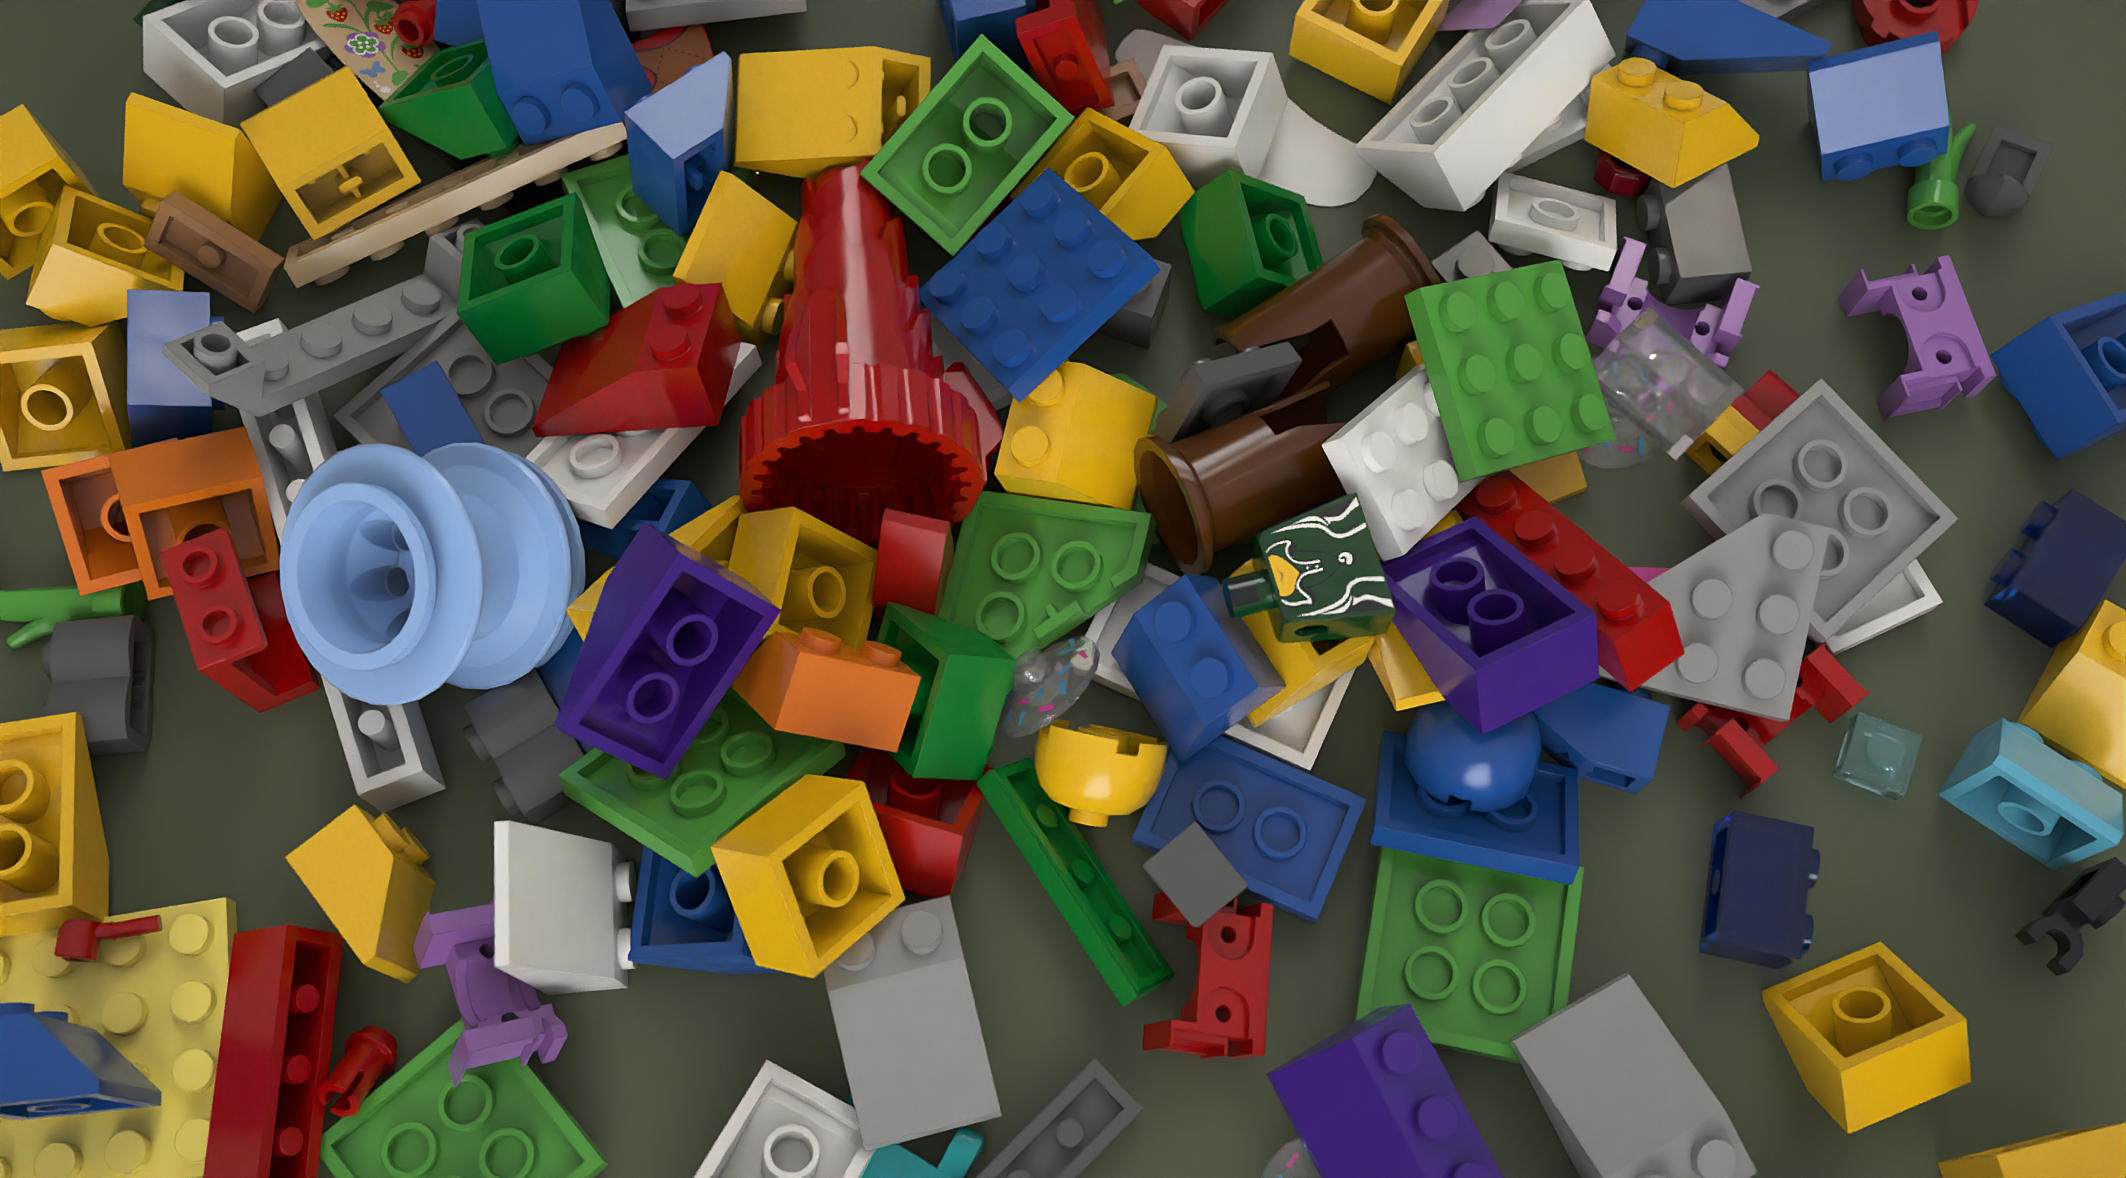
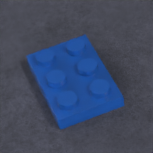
[1370,731,1579,885]
[1131,735,1367,924]

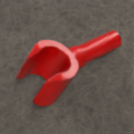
[54,915,162,963]

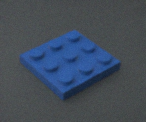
[919,167,1161,403]

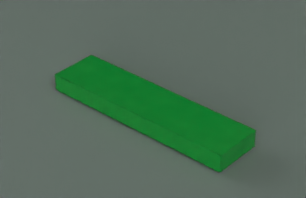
[976,757,1175,1007]

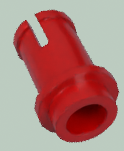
[393,0,436,46]
[317,1026,398,1117]

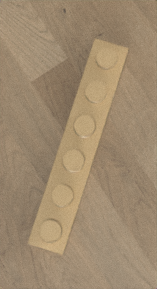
[284,119,627,288]

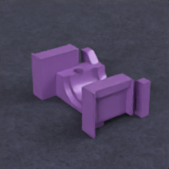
[1585,236,1760,388]
[1839,255,1996,422]
[412,900,568,1088]

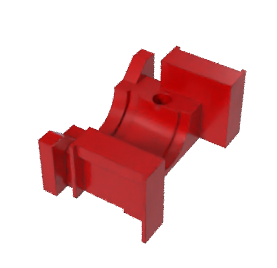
[1676,643,1871,799]
[1142,892,1273,1059]

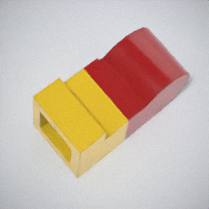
[1684,369,1801,476]

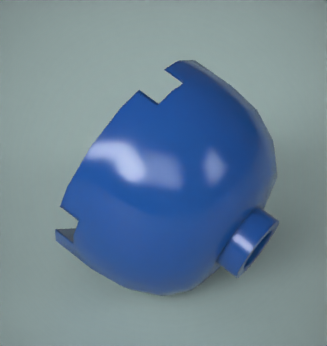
[1404,700,1542,812]

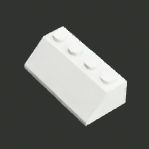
[1354,0,1616,212]

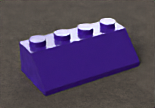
[1266,1004,1504,1178]

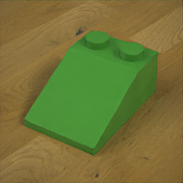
[860,33,1074,257]

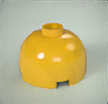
[1034,718,1169,827]

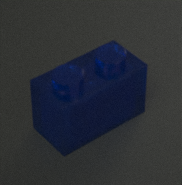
[1984,488,2126,648]
[1699,810,1820,969]

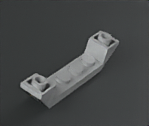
[163,218,485,417]

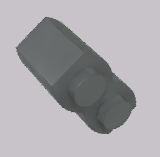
[38,615,156,757]
[463,667,585,825]

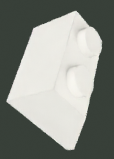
[1129,45,1288,189]

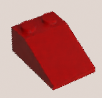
[532,282,742,437]

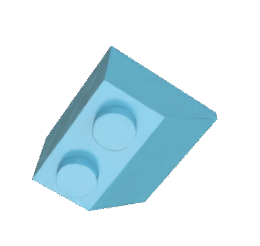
[1938,717,2124,871]

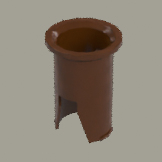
[1212,213,1441,401]
[1134,381,1348,576]

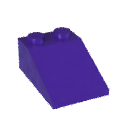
[1379,516,1599,735]
[554,522,781,780]

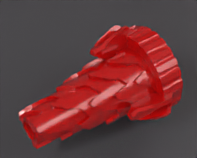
[738,157,1003,550]

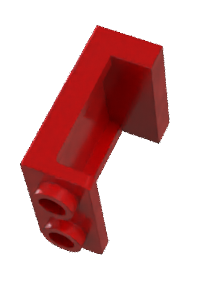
[1015,0,1115,119]
[160,528,321,713]

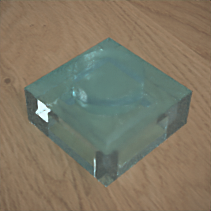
[1833,712,1923,801]

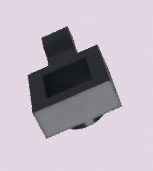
[2015,857,2126,976]

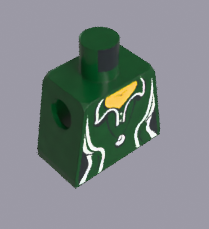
[1222,493,1396,643]

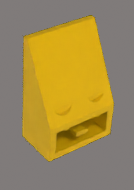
[733,46,931,180]

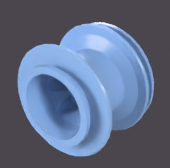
[279,443,586,705]

